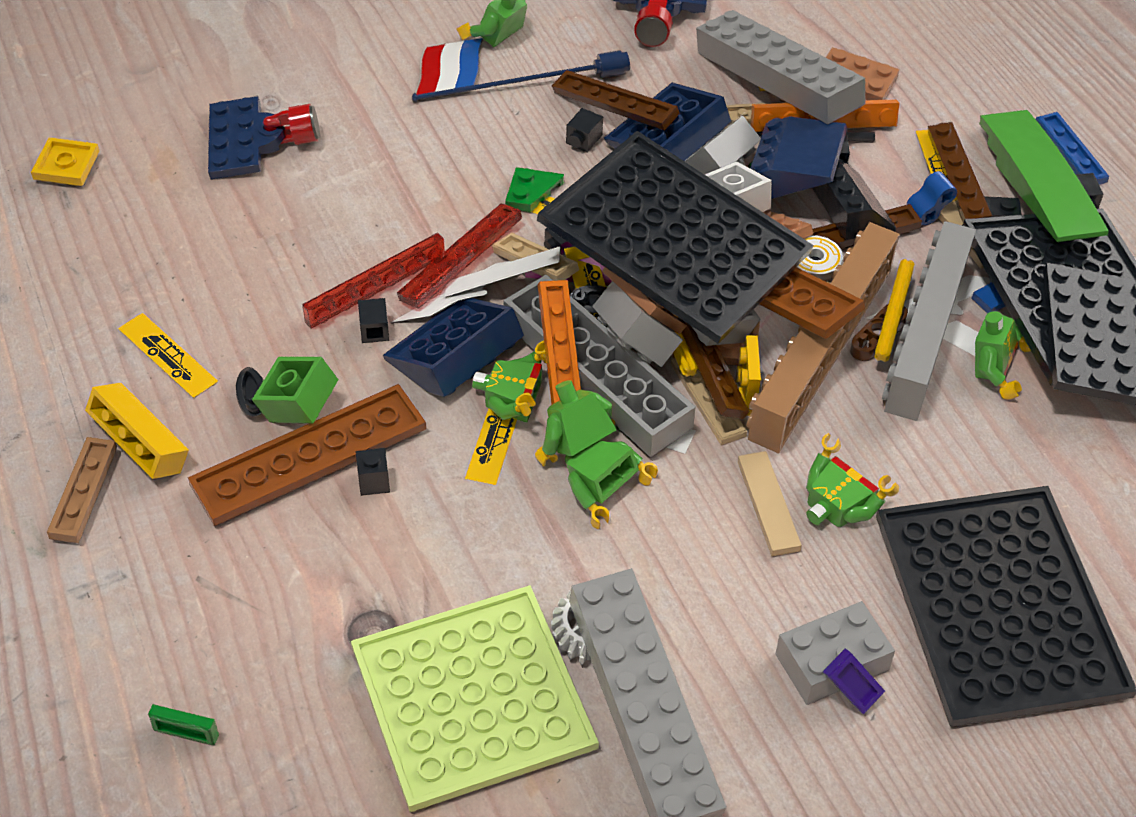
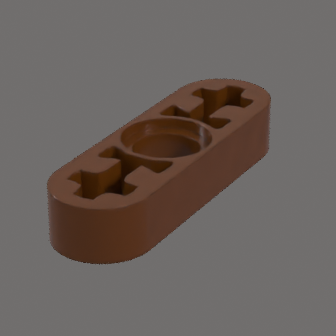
[850,304,908,361]

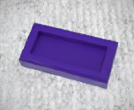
[823,648,886,714]

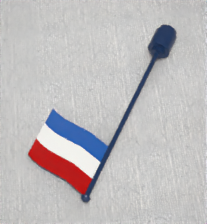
[411,38,630,102]

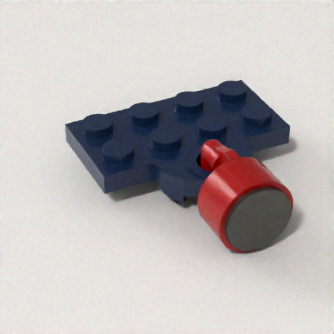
[613,0,708,47]
[208,96,320,180]

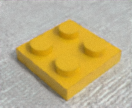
[31,137,99,186]
[736,335,761,416]

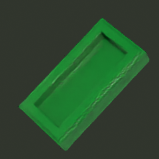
[148,704,219,745]

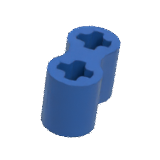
[906,171,957,225]

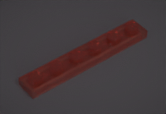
[397,203,522,309]
[302,232,445,329]

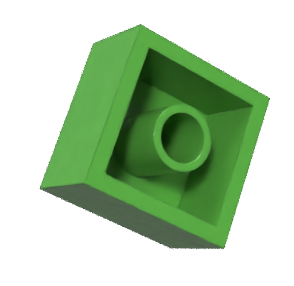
[252,357,339,424]

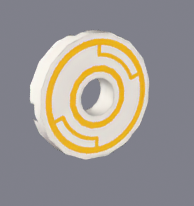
[797,236,843,280]

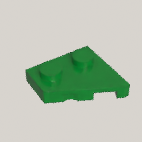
[505,167,564,212]

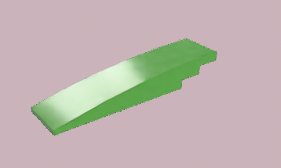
[979,110,1108,242]

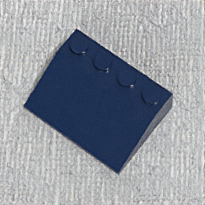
[604,82,731,161]
[750,117,847,199]
[382,298,524,397]

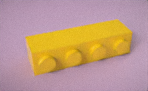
[85,383,189,479]

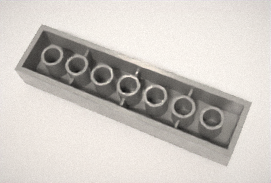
[696,10,865,124]
[882,221,976,421]
[503,275,696,457]
[569,568,727,817]

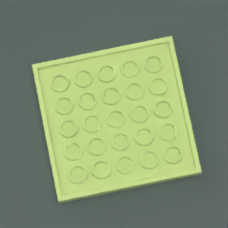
[351,585,599,812]

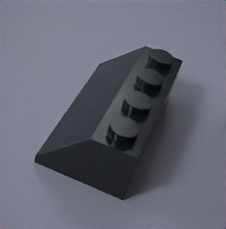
[812,158,896,240]

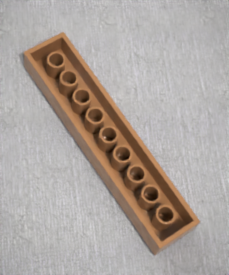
[746,222,900,454]

